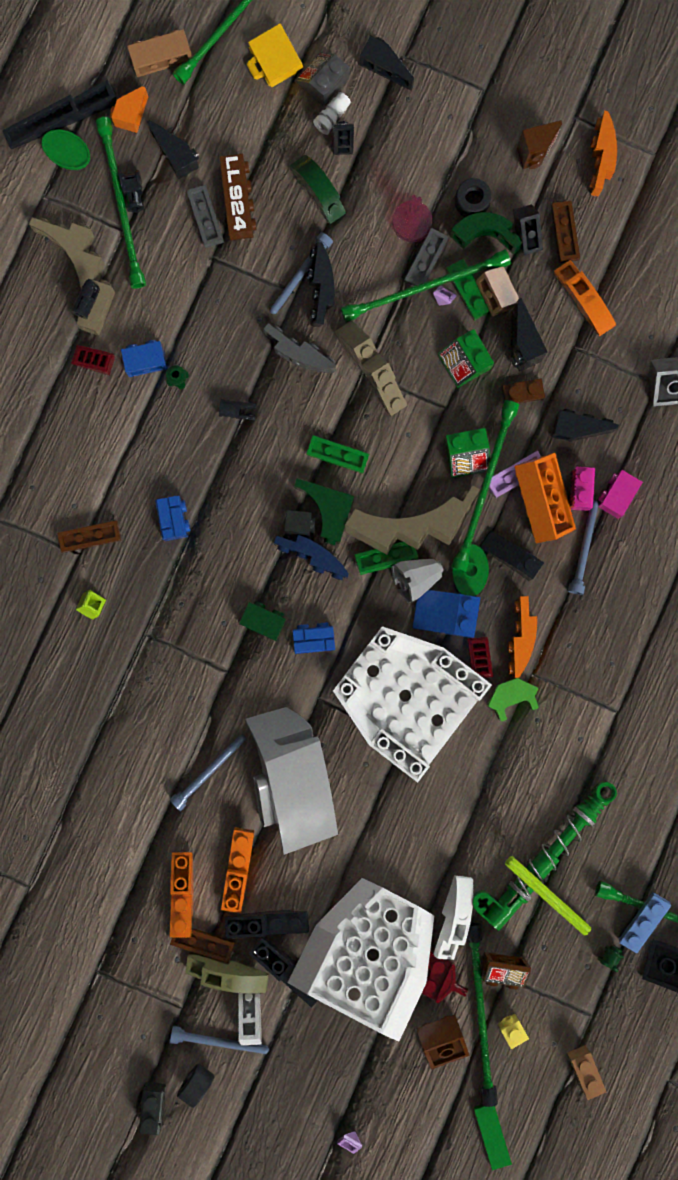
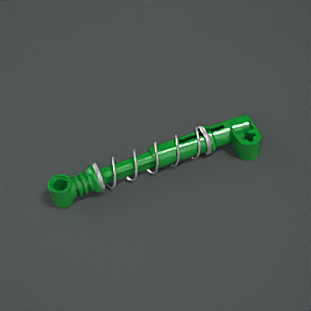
[473,782,617,931]

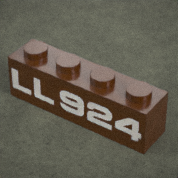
[220,154,257,240]

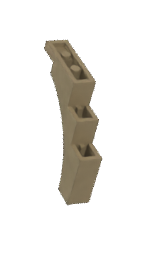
[345,486,480,555]

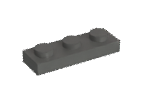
[187,185,224,248]
[404,228,449,287]

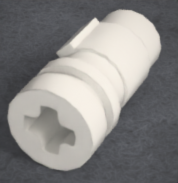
[313,92,351,135]

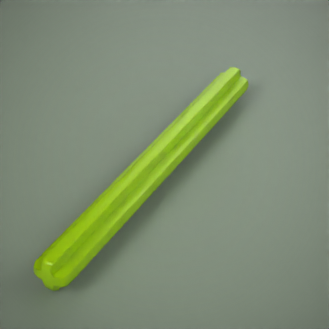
[505,856,591,935]

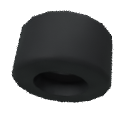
[455,178,491,217]
[177,1064,214,1108]

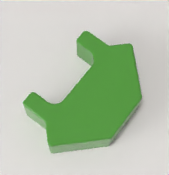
[487,678,539,721]

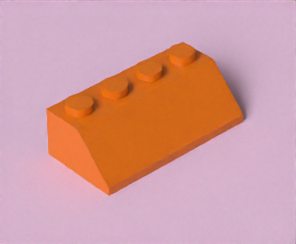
[514,453,576,543]

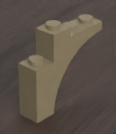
[335,321,407,416]

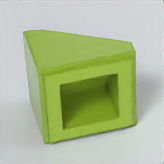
[75,590,106,619]

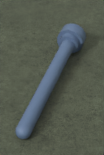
[270,232,333,314]
[568,500,599,595]
[169,735,246,811]
[170,1026,269,1054]

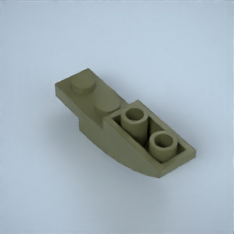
[185,952,269,993]

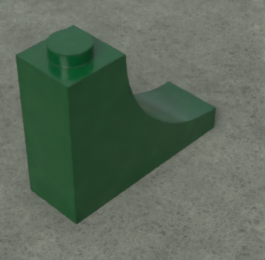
[294,478,354,546]

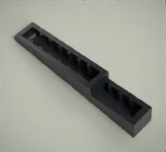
[2,80,118,149]

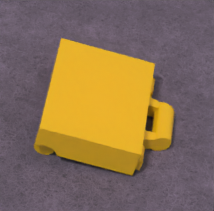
[247,23,304,87]

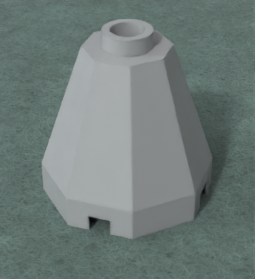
[391,559,443,603]

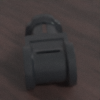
[119,170,144,213]

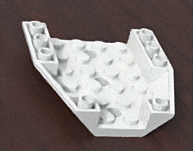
[333,627,492,783]
[287,878,434,1041]

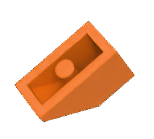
[110,86,148,133]

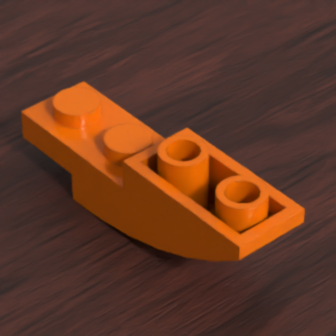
[589,110,617,196]
[554,260,616,337]
[508,596,537,678]
[221,827,255,913]
[170,852,193,938]

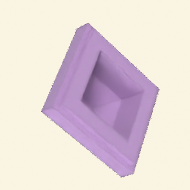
[433,286,457,306]
[337,1131,362,1154]

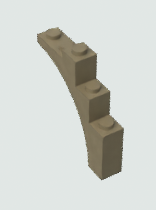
[29,217,115,336]

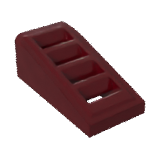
[71,345,115,376]
[468,637,493,678]

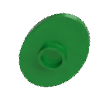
[42,130,91,170]
[452,544,489,596]

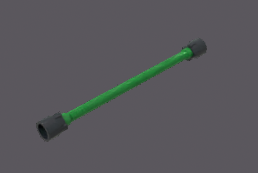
[466,923,498,1107]

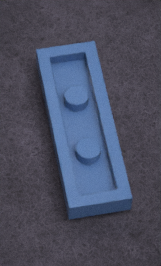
[619,892,672,953]

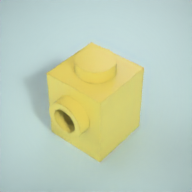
[498,1014,529,1049]

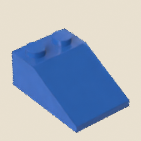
[412,590,481,638]

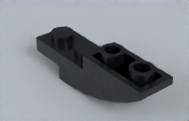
[307,242,335,327]
[224,910,309,938]
[249,937,318,1008]

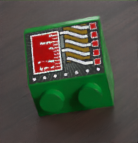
[438,329,494,388]
[444,428,490,478]

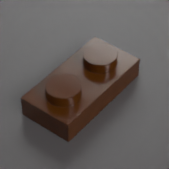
[502,378,545,404]

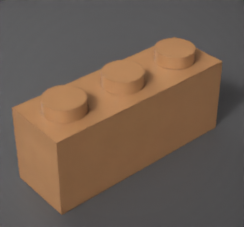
[127,29,192,77]

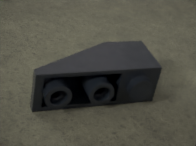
[551,409,619,442]

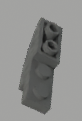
[263,323,336,373]

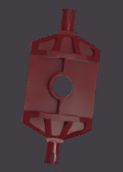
[421,952,468,1003]

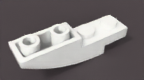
[433,875,473,960]

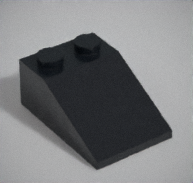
[511,298,548,372]
[642,939,678,993]

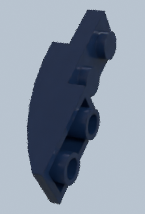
[274,535,349,581]

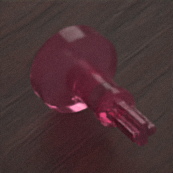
[392,195,432,242]

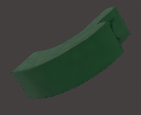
[289,155,346,224]
[450,212,522,255]

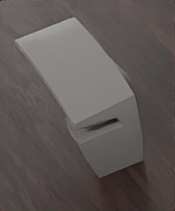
[245,707,338,855]

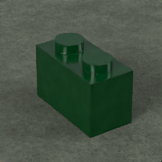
[239,601,286,641]

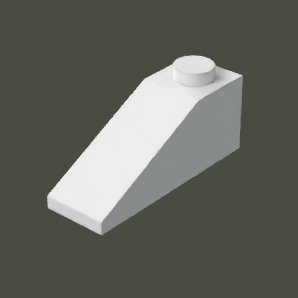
[238,993,262,1045]

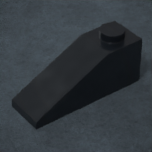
[360,35,414,91]
[147,120,199,179]
[333,121,354,155]
[480,531,544,581]

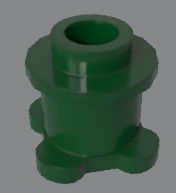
[166,365,189,390]
[597,944,624,972]

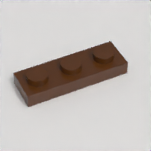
[551,201,580,263]
[57,520,122,553]
[170,928,235,963]

